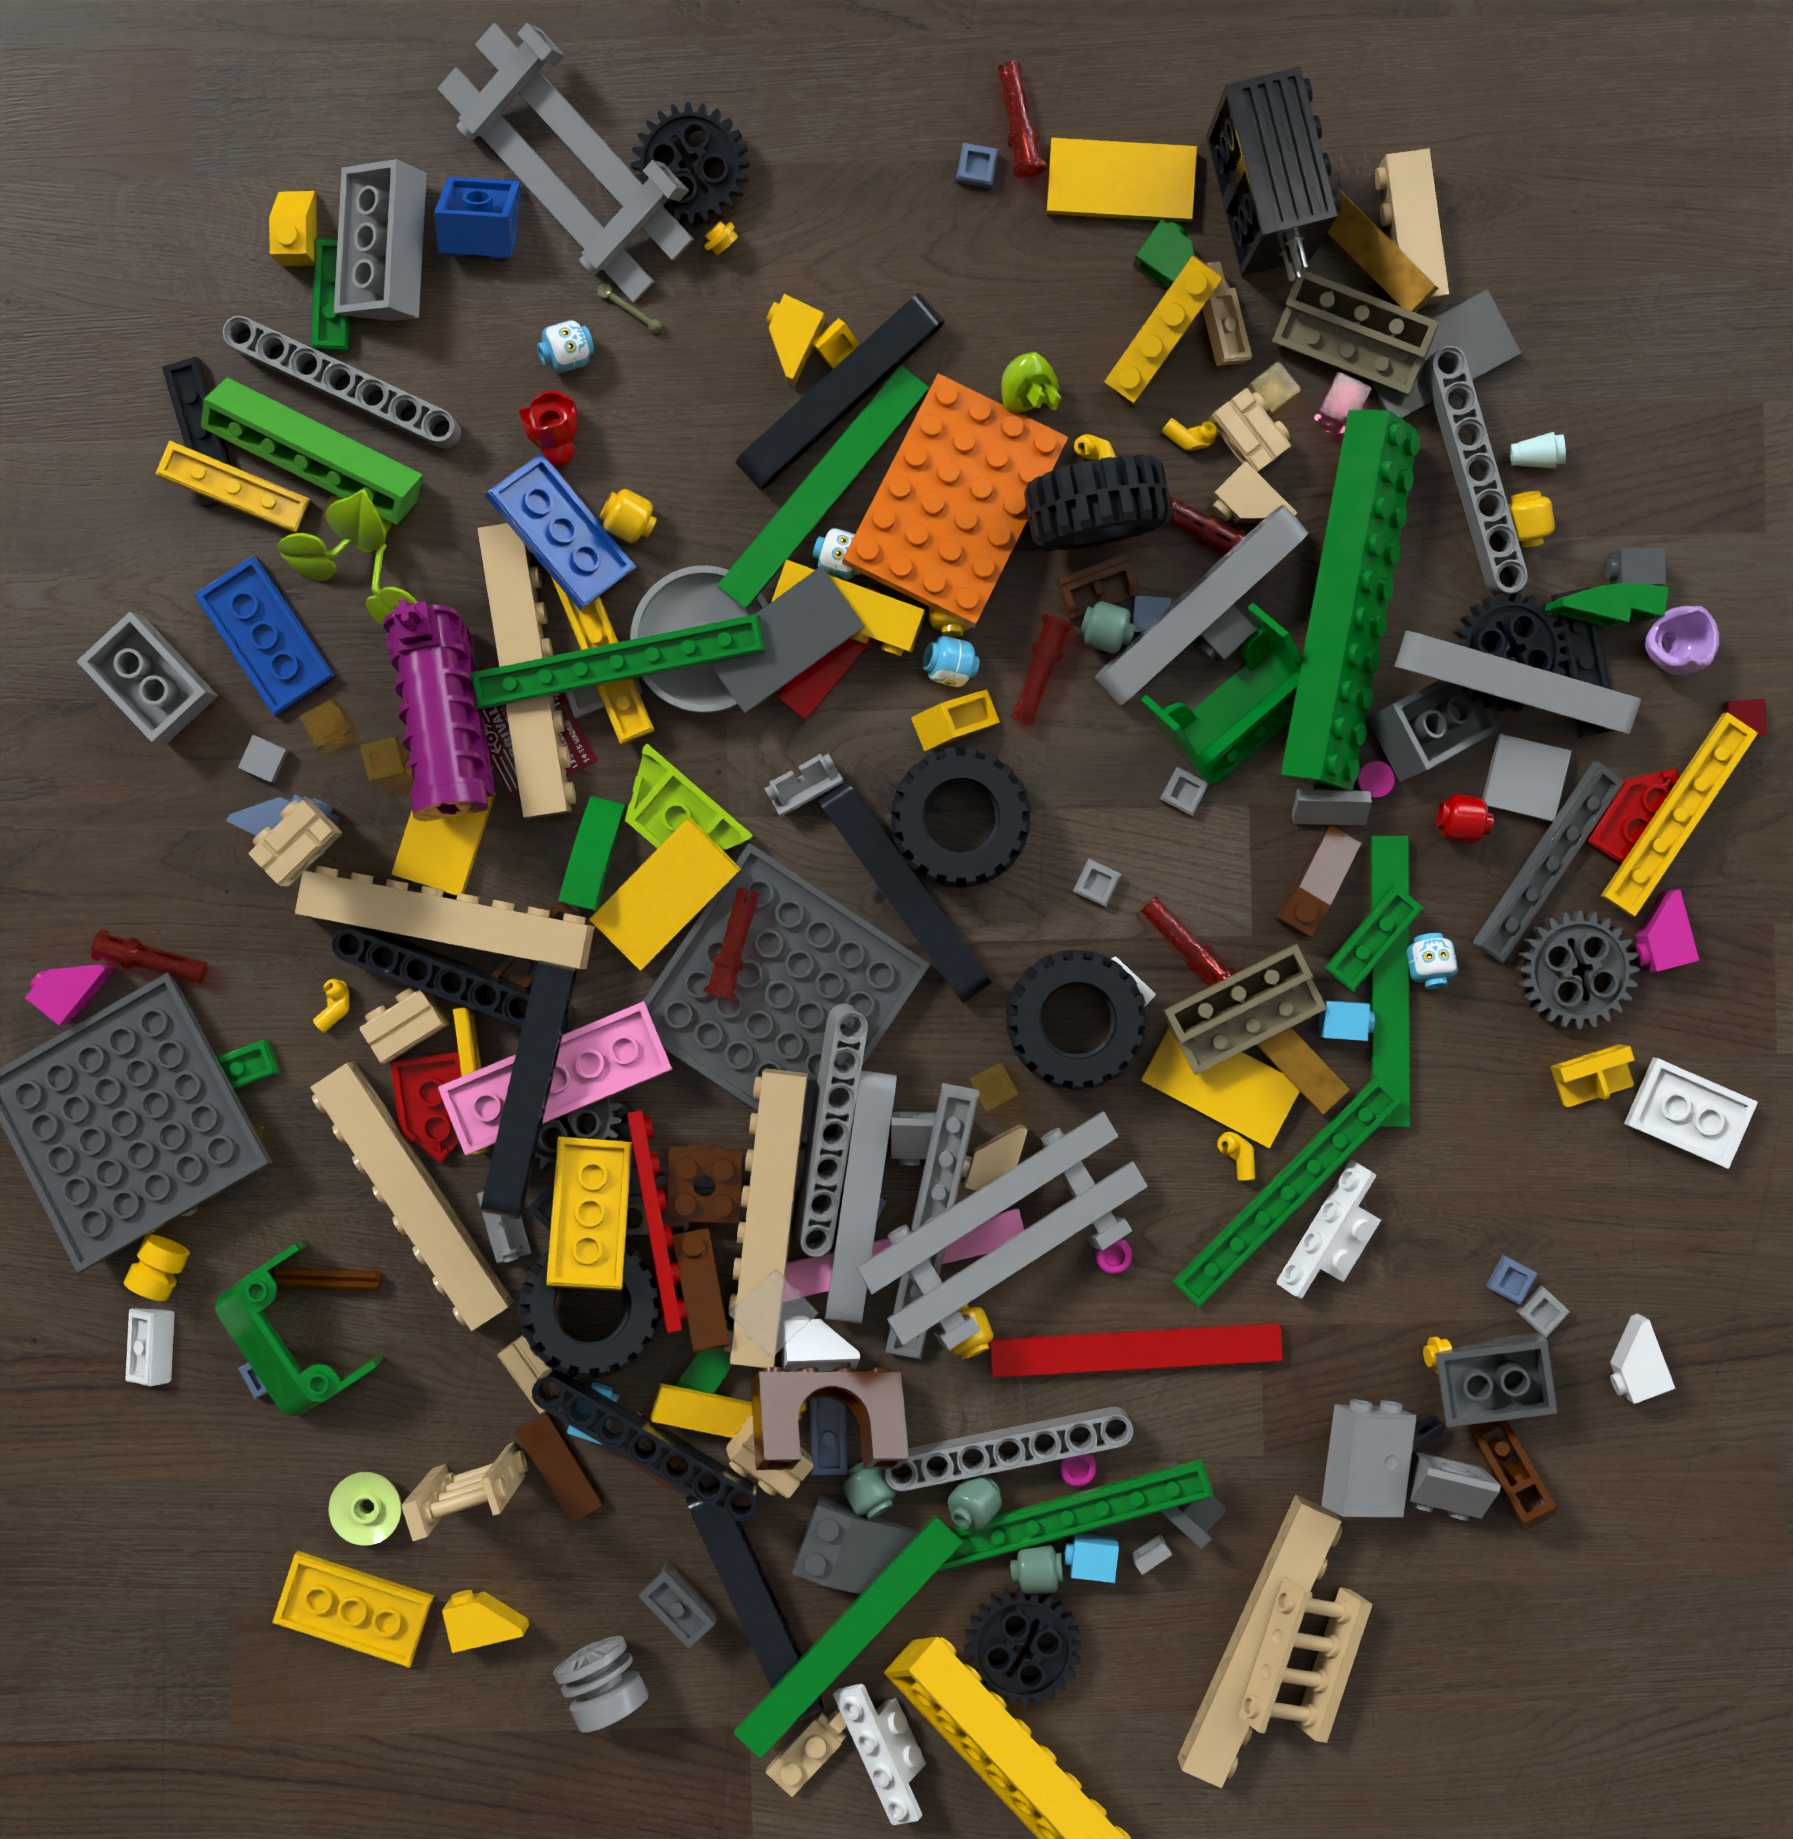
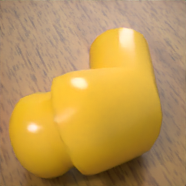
[1161,418,1218,451]
[1074,434,1116,461]
[313,979,349,1033]
[1217,1132,1256,1180]

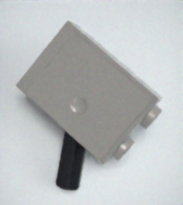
[1321,1399,1444,1518]

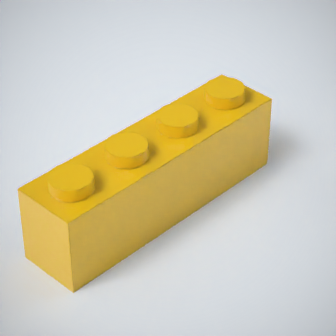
[1104,255,1224,403]
[772,560,927,656]

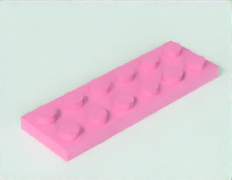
[438,1001,673,1156]

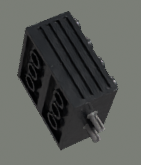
[1206,66,1341,282]

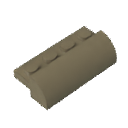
[1272,270,1439,395]
[1163,944,1327,1075]

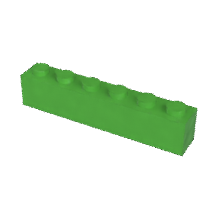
[201,377,423,525]

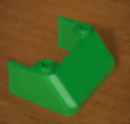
[1141,603,1302,784]
[215,1240,384,1416]

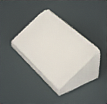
[125,1308,175,1386]

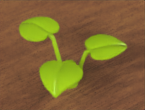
[277,489,418,626]

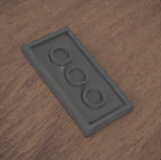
[1366,289,1522,419]
[709,566,865,714]

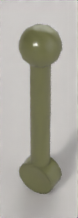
[597,283,662,334]

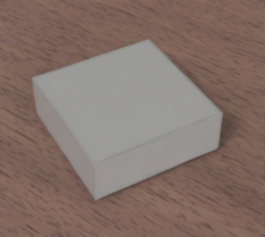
[238,735,289,783]
[1159,767,1209,816]
[1072,859,1121,907]
[1516,1285,1570,1338]
[1132,1534,1172,1575]

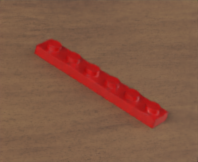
[627,1110,687,1333]

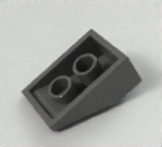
[1366,680,1500,782]
[1435,1332,1558,1428]
[792,1494,919,1594]

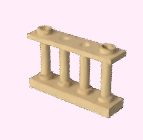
[401,1442,528,1541]
[1238,1577,1373,1743]

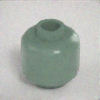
[1079,601,1136,654]
[842,1462,896,1520]
[948,1475,1002,1530]
[1011,1544,1064,1594]

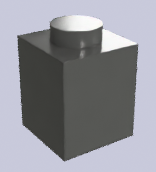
[1605,547,1666,586]
[1196,605,1256,663]

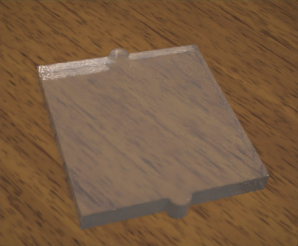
[729,1269,818,1358]

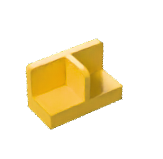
[1550,1044,1635,1107]

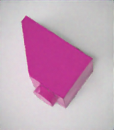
[1635,889,1699,972]
[25,963,117,1026]

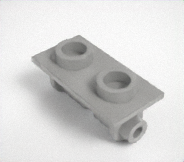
[764,753,844,817]
[477,1191,532,1263]

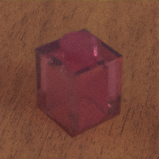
[1313,372,1372,435]

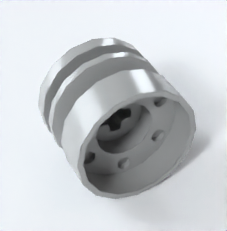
[553,1636,649,1733]

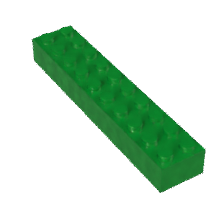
[1281,409,1420,791]

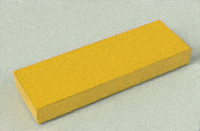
[651,1383,752,1438]

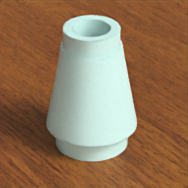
[1510,432,1566,468]

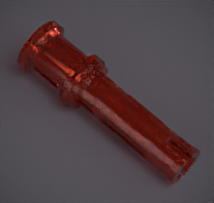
[997,61,1046,178]
[1169,495,1247,554]
[1010,614,1074,726]
[703,887,760,1000]
[1140,896,1236,987]
[91,929,208,984]

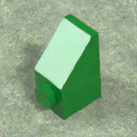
[1133,219,1194,290]

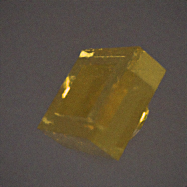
[1248,361,1301,415]
[299,699,351,749]
[359,737,407,782]
[969,1062,1019,1112]

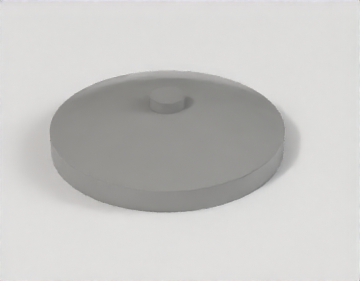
[630,565,768,713]

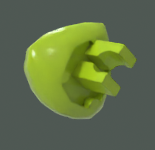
[1001,352,1062,413]

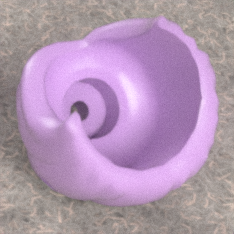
[1645,606,1719,676]

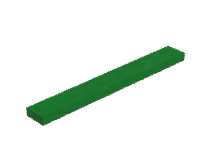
[717,365,929,611]
[470,614,766,710]
[1370,836,1410,1127]
[1172,1075,1404,1308]
[935,1458,1214,1573]
[734,1515,963,1759]

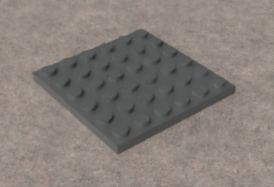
[643,843,931,1144]
[0,973,272,1273]

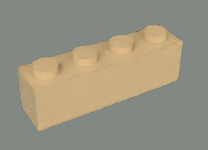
[1375,148,1449,307]

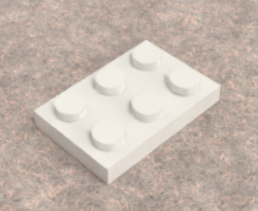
[1624,1057,1758,1169]

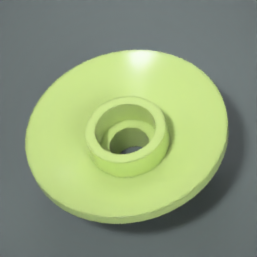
[328,1472,402,1546]

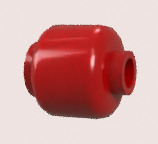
[1436,794,1494,845]

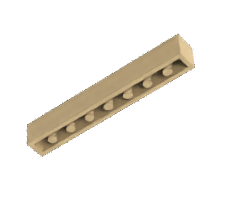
[477,523,576,819]
[295,866,595,969]
[310,1061,514,1331]
[724,1068,809,1368]
[1177,1494,1342,1788]

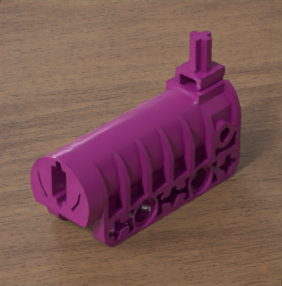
[383,599,495,822]

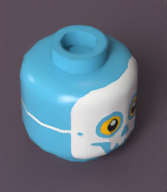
[537,320,594,374]
[812,528,861,581]
[923,636,979,687]
[1407,933,1458,989]

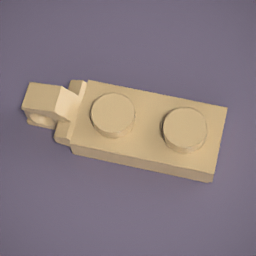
[1202,262,1252,366]
[765,1707,847,1797]

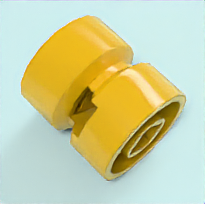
[124,1234,190,1301]

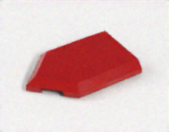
[1586,768,1679,865]
[390,1051,462,1164]

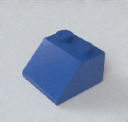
[434,177,521,259]

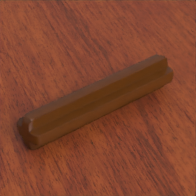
[272,1267,381,1291]

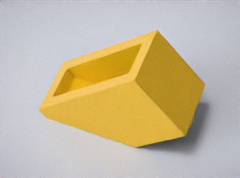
[269,191,317,266]
[766,294,825,387]
[911,689,1000,751]
[442,1590,529,1653]

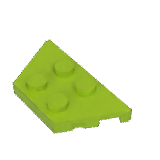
[625,744,754,851]

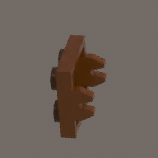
[667,1143,743,1223]

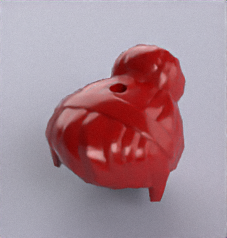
[519,389,578,467]

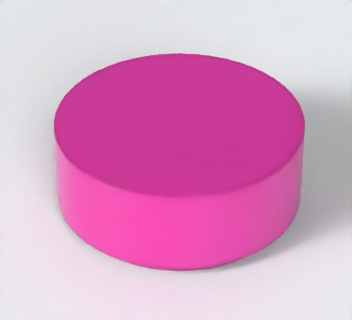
[1356,761,1395,798]
[1095,1238,1132,1274]
[1059,1453,1096,1487]

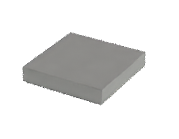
[1482,734,1572,822]

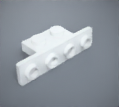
[1277,1160,1381,1299]
[833,1684,926,1825]

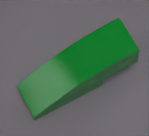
[1545,583,1669,628]
[558,796,626,910]

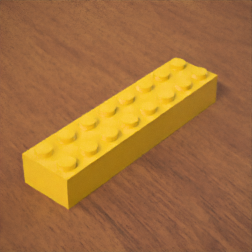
[884,1637,1131,1839]

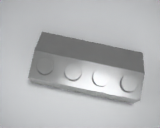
[334,159,427,321]

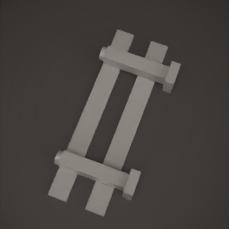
[437,23,694,303]
[856,1111,1148,1350]

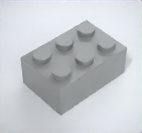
[77,611,218,745]

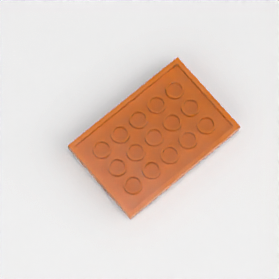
[842,373,1068,628]

